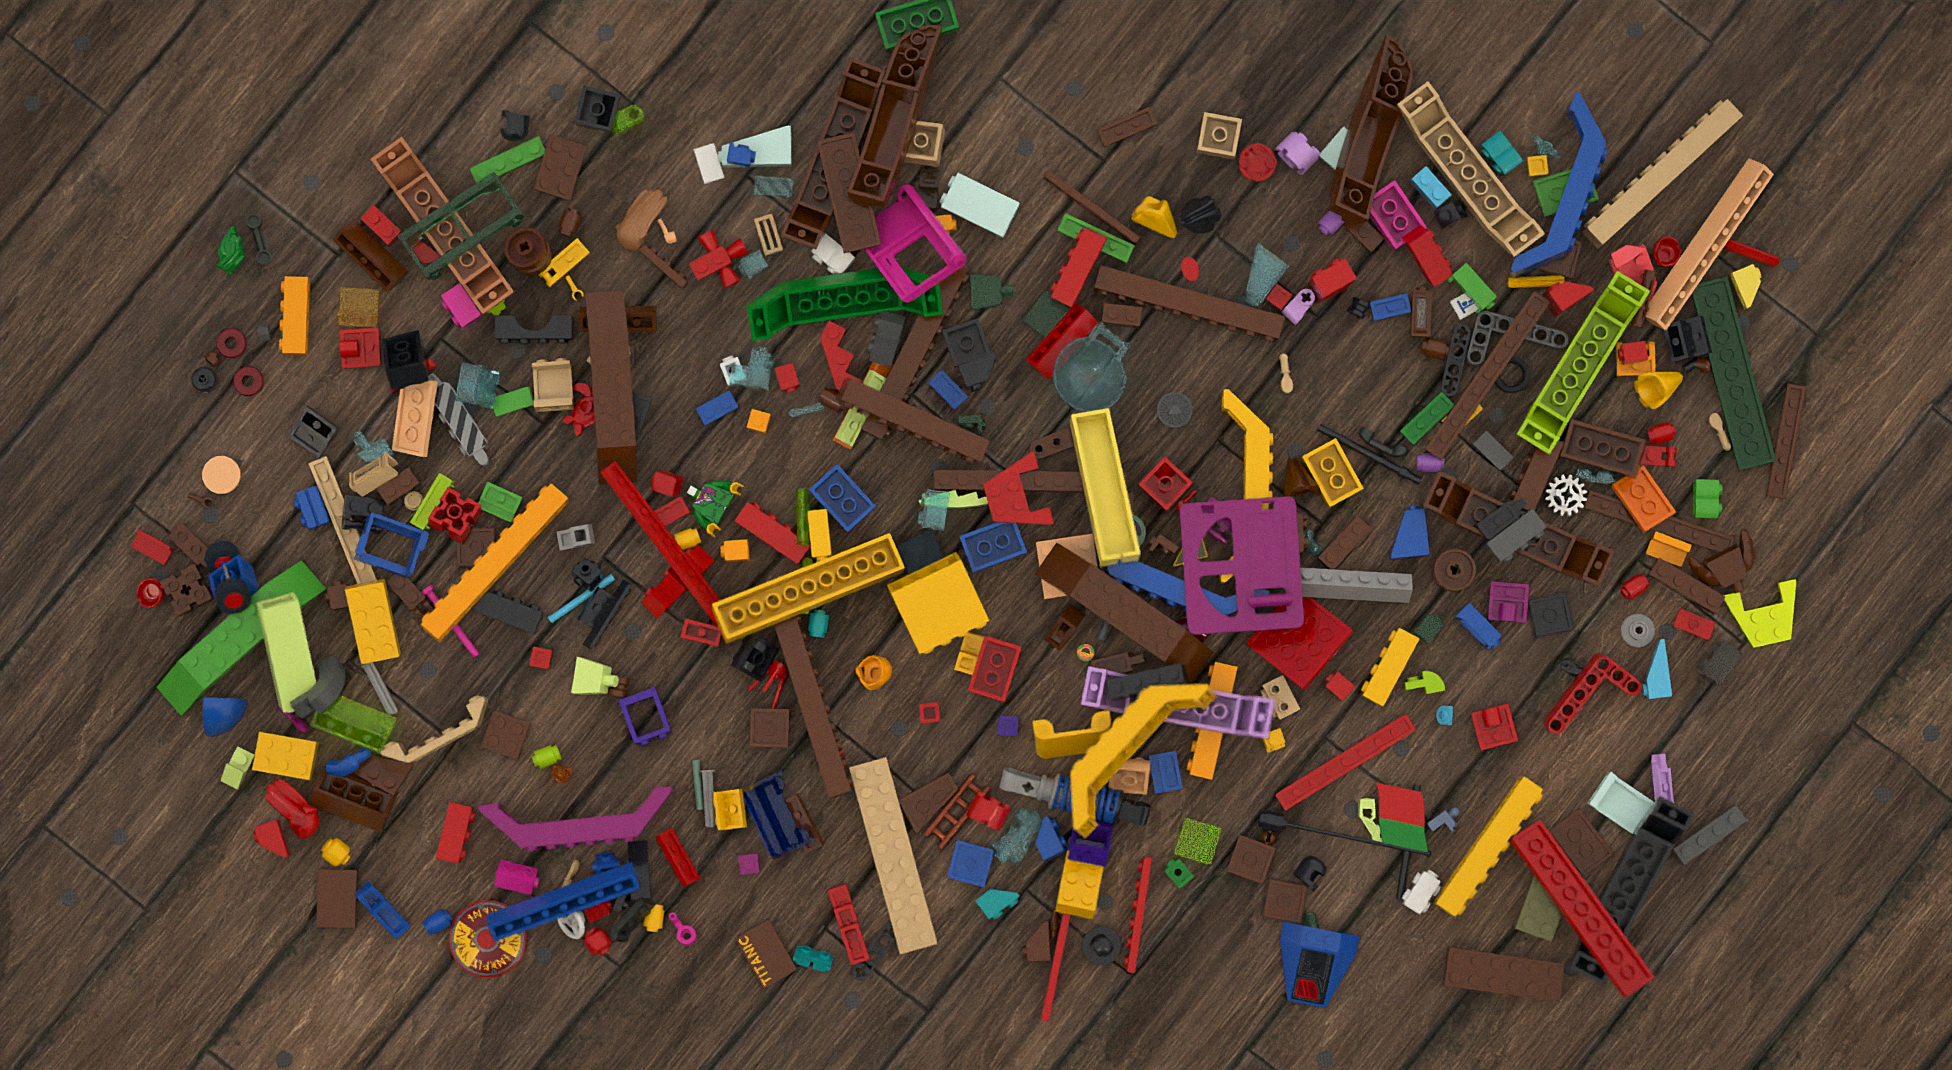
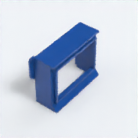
[354,512,429,578]

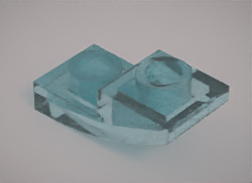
[1573,468,1616,485]

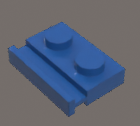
[1148,751,1183,794]

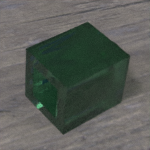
[1413,613,1444,644]

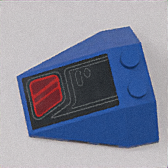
[1280,921,1359,1008]

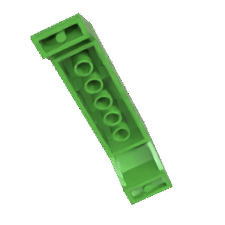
[156,560,327,716]

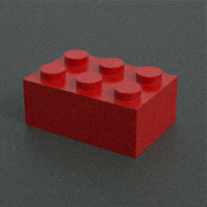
[1308,258,1357,304]
[968,636,1021,703]

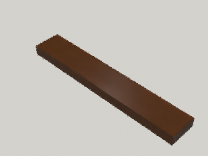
[1044,170,1140,245]
[1766,383,1806,500]

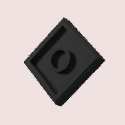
[1528,592,1574,638]

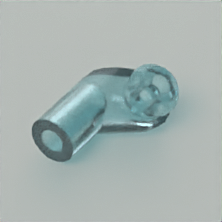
[1304,529,1323,555]

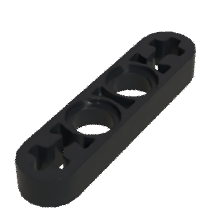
[1440,324,1471,397]
[852,919,896,981]

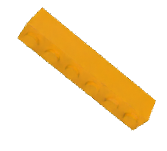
[1186,662,1238,780]

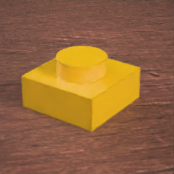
[1527,155,1549,177]

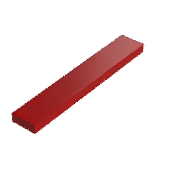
[1041,913,1070,1022]

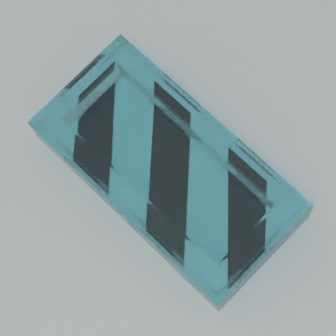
[754,175,794,198]

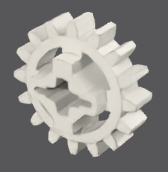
[1545,475,1587,516]

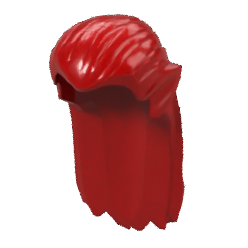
[265,779,320,839]

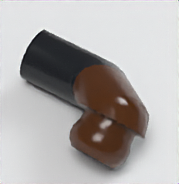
[1682,357,1712,373]

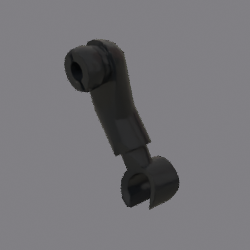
[1560,658,1594,678]

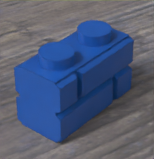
[293,486,331,530]

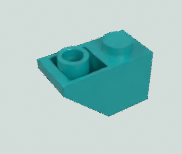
[975,889,1019,920]

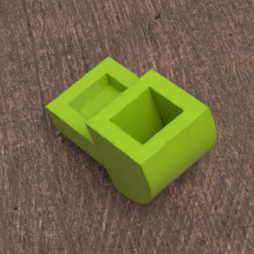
[1403,671,1445,694]

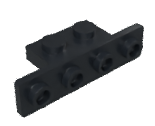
[578,580,632,650]

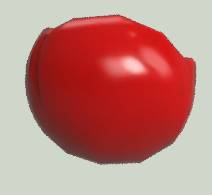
[1652,236,1682,267]
[136,578,165,608]

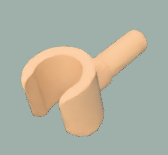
[657,219,677,243]

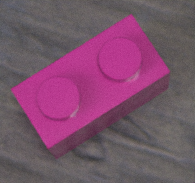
[441,283,483,329]

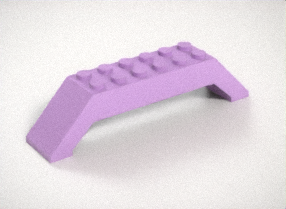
[1081,667,1275,739]

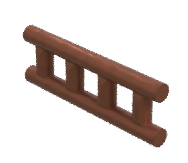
[923,773,991,850]

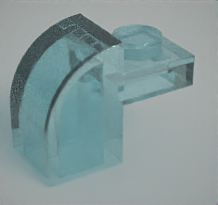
[353,430,395,463]

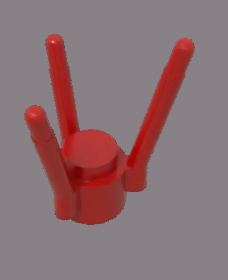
[748,660,788,709]

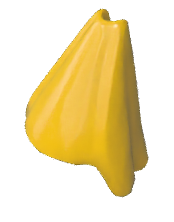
[1131,196,1177,238]
[1634,372,1683,410]

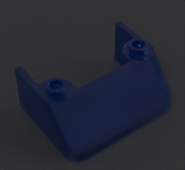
[743,771,815,860]

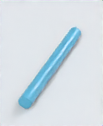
[548,574,615,623]

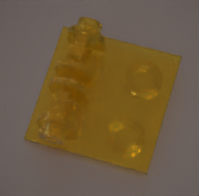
[338,287,379,328]

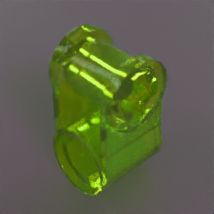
[612,105,645,135]

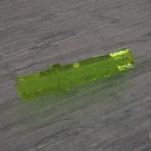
[795,488,810,546]

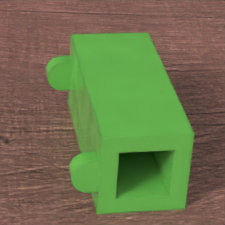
[1447,263,1497,314]

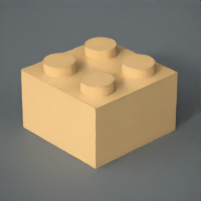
[1196,112,1242,159]
[904,121,945,167]

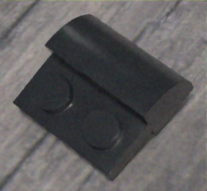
[1664,316,1712,362]
[288,405,340,458]

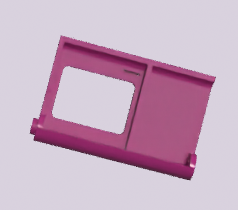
[864,184,966,302]

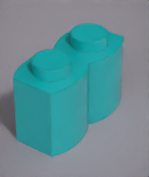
[1481,131,1523,176]

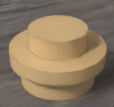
[404,491,424,511]

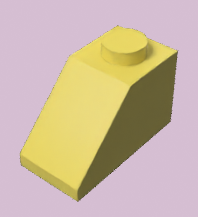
[1730,264,1761,310]

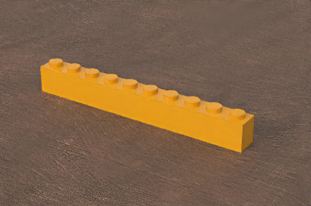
[421,483,569,643]

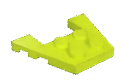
[1723,579,1796,648]

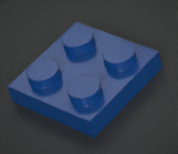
[947,840,994,887]

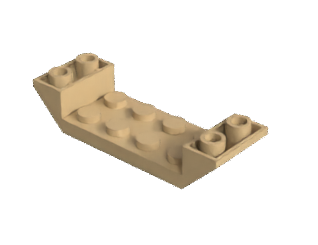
[381,695,488,763]

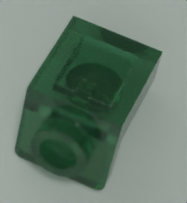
[958,415,986,435]

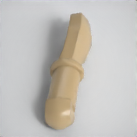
[1279,353,1293,394]
[1709,413,1731,451]
[562,860,580,887]

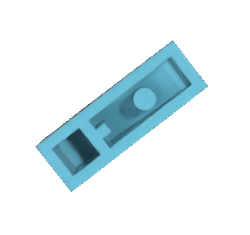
[1642,639,1672,699]

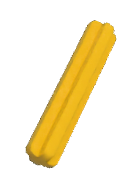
[1508,275,1565,288]

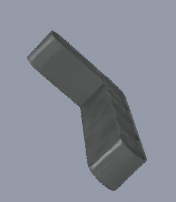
[1465,311,1568,367]

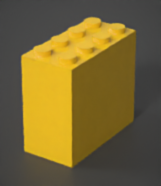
[887,552,989,654]

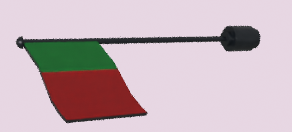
[1258,782,1432,858]

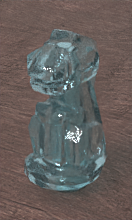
[990,808,1042,865]

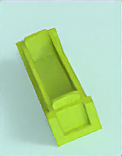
[410,473,455,531]

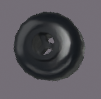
[191,367,218,393]

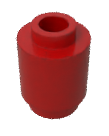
[1646,422,1676,445]
[1620,573,1650,600]

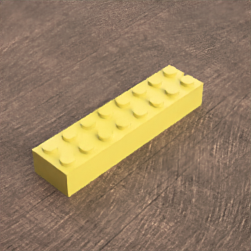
[1069,408,1140,567]

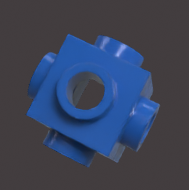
[592,852,620,874]

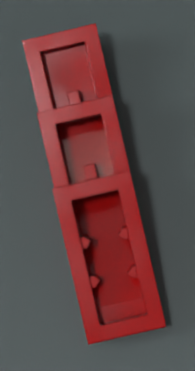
[828,883,870,965]

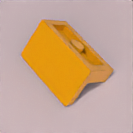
[1646,531,1692,567]

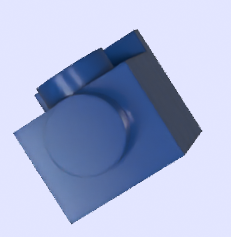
[727,142,756,167]

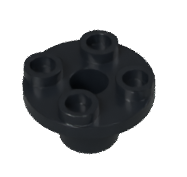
[1082,926,1121,965]

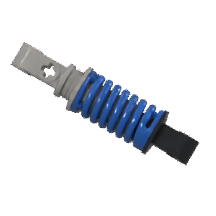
[999,768,1151,826]

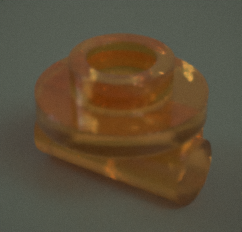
[551,764,573,783]

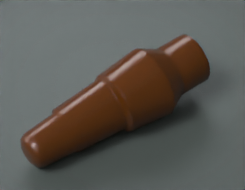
[1048,908,1059,938]

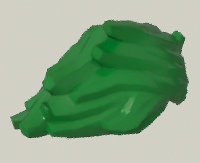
[216,225,245,275]

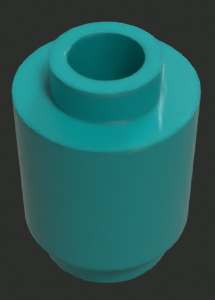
[808,609,829,638]

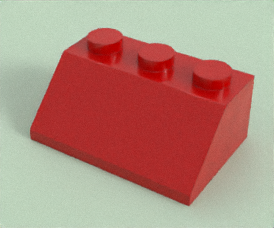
[1544,281,1594,317]

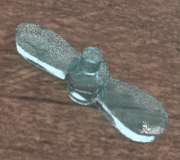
[789,403,824,417]

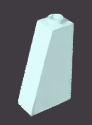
[718,126,792,167]

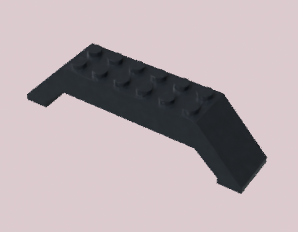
[1569,796,1695,985]

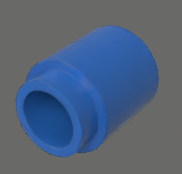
[423,908,453,935]

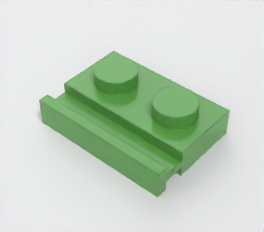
[478,482,523,523]

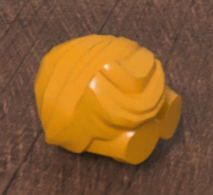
[856,655,892,690]

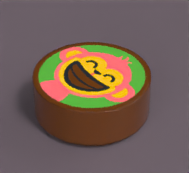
[1076,643,1095,662]

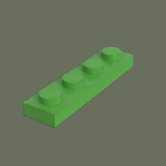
[469,136,545,186]
[1057,213,1135,263]

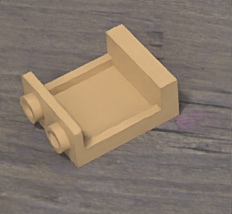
[532,358,574,412]

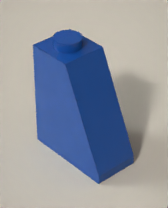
[1389,506,1430,560]

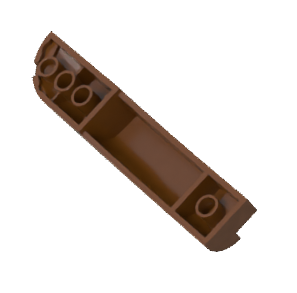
[847,25,942,208]

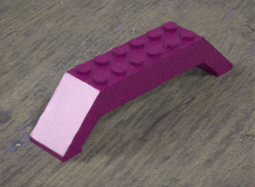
[478,786,674,851]

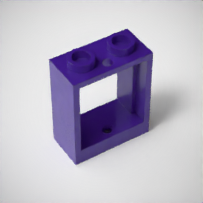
[619,687,672,746]
[1068,820,1113,867]

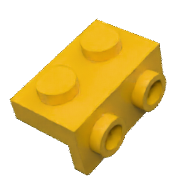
[713,789,747,830]

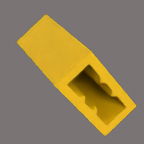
[807,509,832,562]

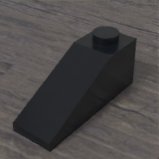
[628,840,652,900]

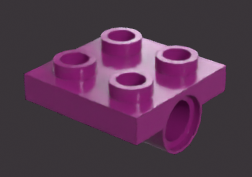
[1487,581,1529,623]

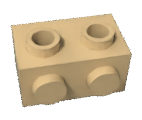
[1260,675,1300,720]

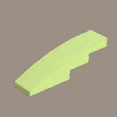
[919,490,989,509]

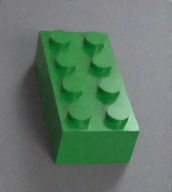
[875,0,959,53]

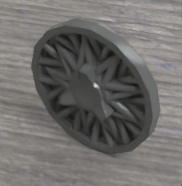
[1157,392,1192,428]

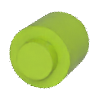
[532,745,562,769]

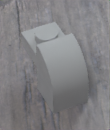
[557,524,595,551]

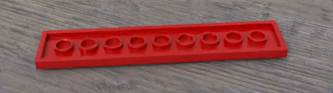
[1509,820,1655,999]

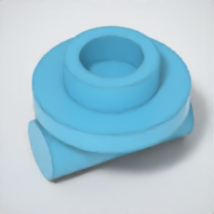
[1436,706,1453,725]

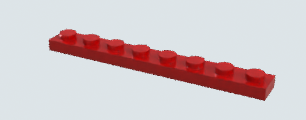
[1275,714,1416,811]

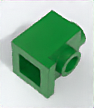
[1164,858,1194,889]

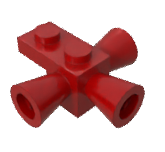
[689,230,749,289]

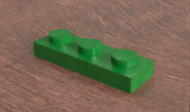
[1399,392,1455,445]

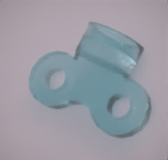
[1532,134,1560,158]

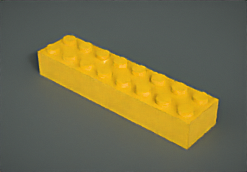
[1433,776,1543,917]

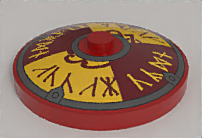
[449,900,527,978]

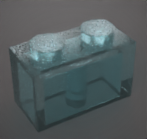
[730,364,771,390]

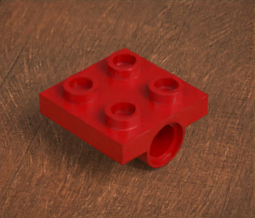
[340,328,381,369]
[1470,704,1518,751]

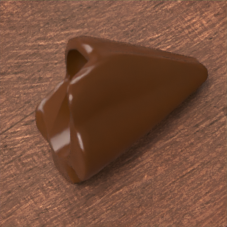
[1283,457,1321,497]

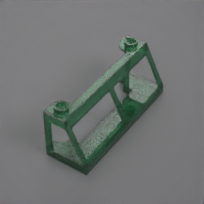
[398,172,525,281]

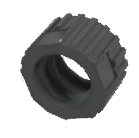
[258,324,271,342]

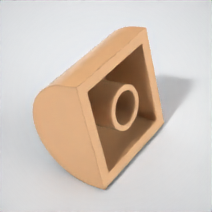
[1109,757,1150,795]

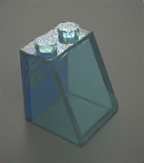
[1244,243,1289,306]

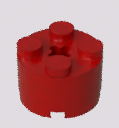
[966,791,1012,831]

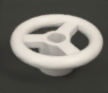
[557,911,585,939]

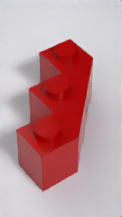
[820,321,863,392]
[641,545,714,619]

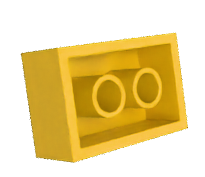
[1301,438,1364,508]
[252,732,319,780]
[1055,850,1104,919]

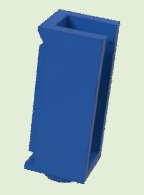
[1454,603,1502,650]

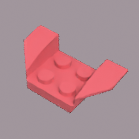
[1609,244,1657,302]

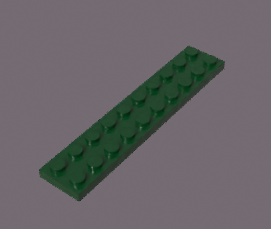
[1691,276,1776,471]

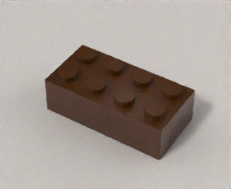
[1561,419,1647,479]

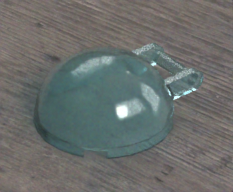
[1052,321,1131,412]

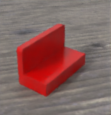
[131,529,175,565]

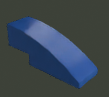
[355,881,411,939]

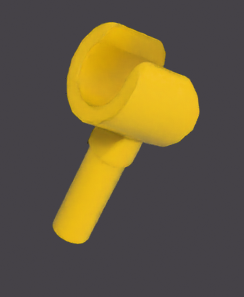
[565,275,583,301]

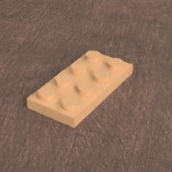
[392,379,438,457]

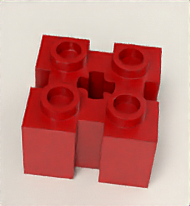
[428,487,482,544]

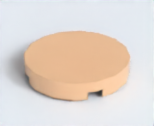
[202,456,241,494]

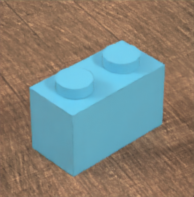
[1410,167,1452,210]

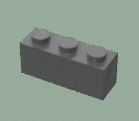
[1485,509,1547,563]

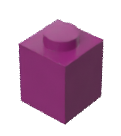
[738,854,760,875]

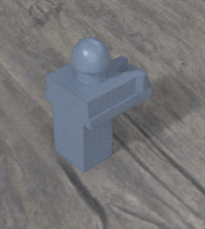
[1427,808,1460,833]

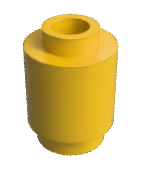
[674,528,701,551]
[643,904,665,932]

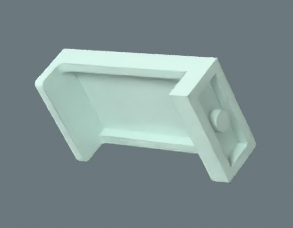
[939,173,1020,239]
[1587,772,1655,834]

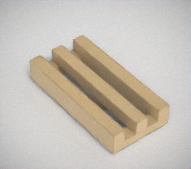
[754,214,784,256]

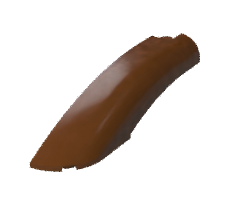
[1328,35,1413,224]

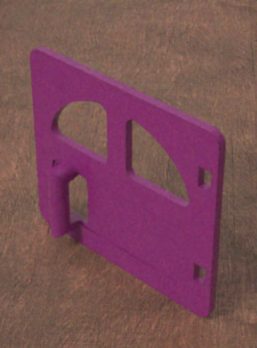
[1180,497,1304,634]

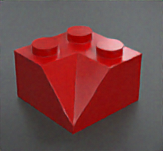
[1138,457,1193,512]

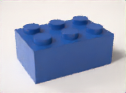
[809,464,876,533]
[960,522,1027,573]

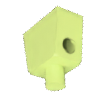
[571,657,619,695]

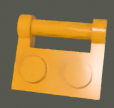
[1615,341,1656,376]

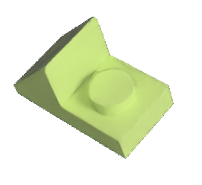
[221,746,255,790]

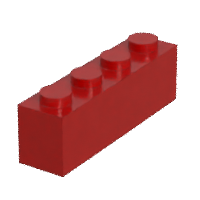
[1026,303,1098,379]
[735,502,811,565]

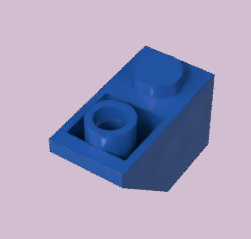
[1036,816,1068,862]

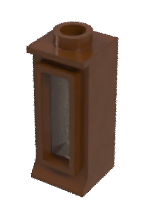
[1410,287,1433,339]

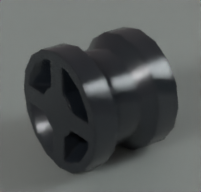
[1347,297,1370,319]

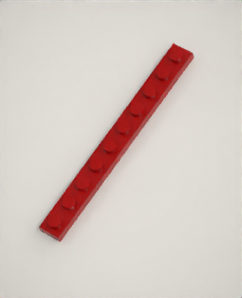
[600,461,721,626]

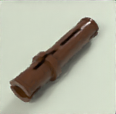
[1631,269,1657,328]

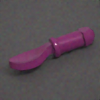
[278,704,309,734]

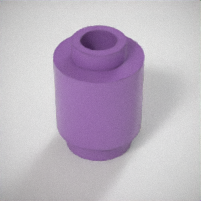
[1318,211,1344,236]
[1416,453,1444,472]

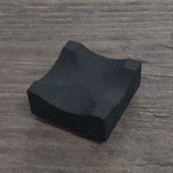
[896,530,944,574]

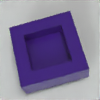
[998,715,1018,736]

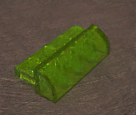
[310,695,397,754]

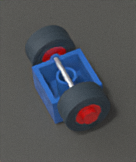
[205,541,259,614]

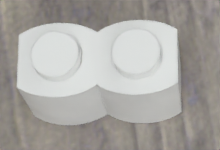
[811,234,856,275]

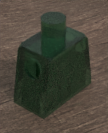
[970,273,1013,312]

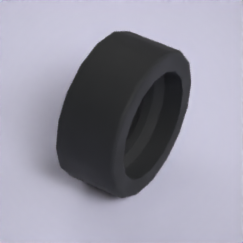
[1494,356,1530,393]

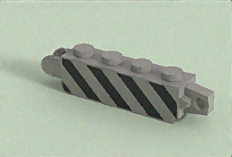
[429,373,490,466]

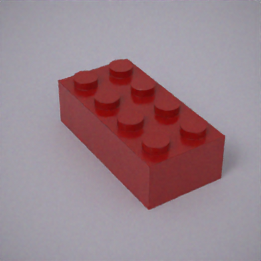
[1050,227,1108,307]

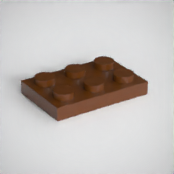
[533,134,587,201]

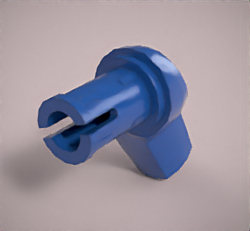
[326,746,372,777]

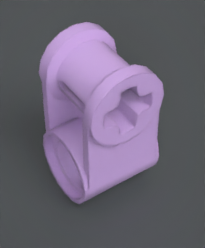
[1281,289,1315,325]

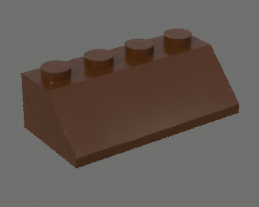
[310,767,398,833]

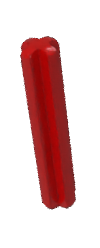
[1724,239,1779,267]

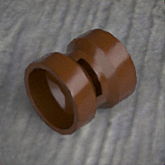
[608,677,629,698]

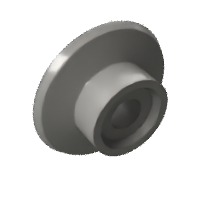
[1621,613,1655,648]

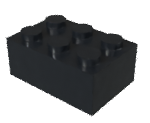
[382,330,429,390]

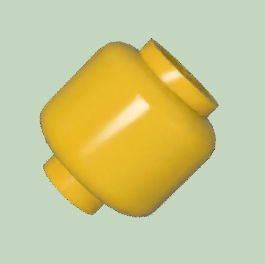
[321,838,351,866]

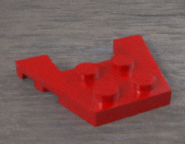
[983,452,1054,525]

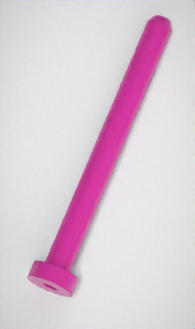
[421,584,479,657]

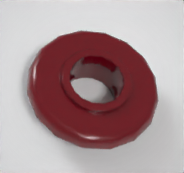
[216,328,247,358]
[233,366,263,396]

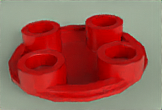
[1238,143,1277,182]

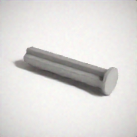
[361,662,398,716]
[699,769,716,827]

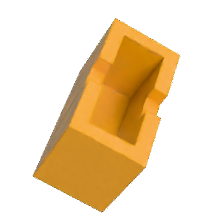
[721,540,750,562]

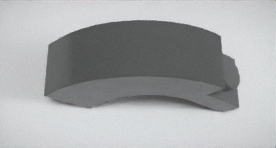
[290,654,346,718]

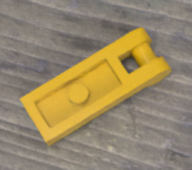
[538,238,590,288]

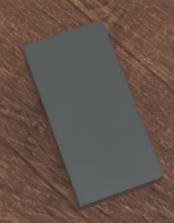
[1472,431,1513,471]

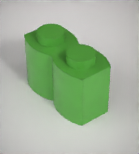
[1693,479,1722,519]

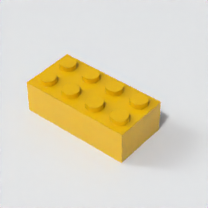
[345,579,401,664]

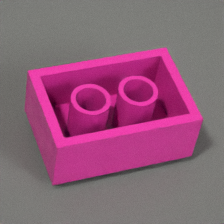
[1370,180,1427,251]

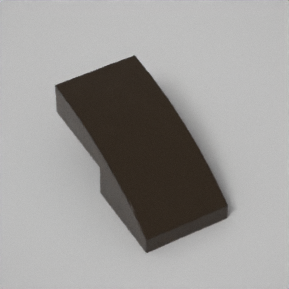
[919,168,940,211]

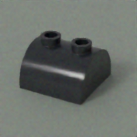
[731,633,779,682]

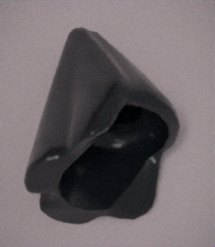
[1180,196,1221,234]

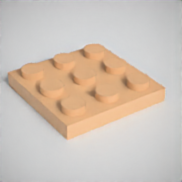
[1036,534,1098,599]

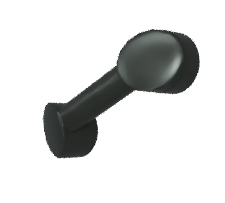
[246,213,272,266]
[1359,427,1409,457]

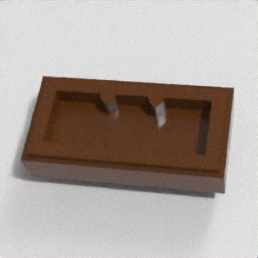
[1344,221,1385,253]

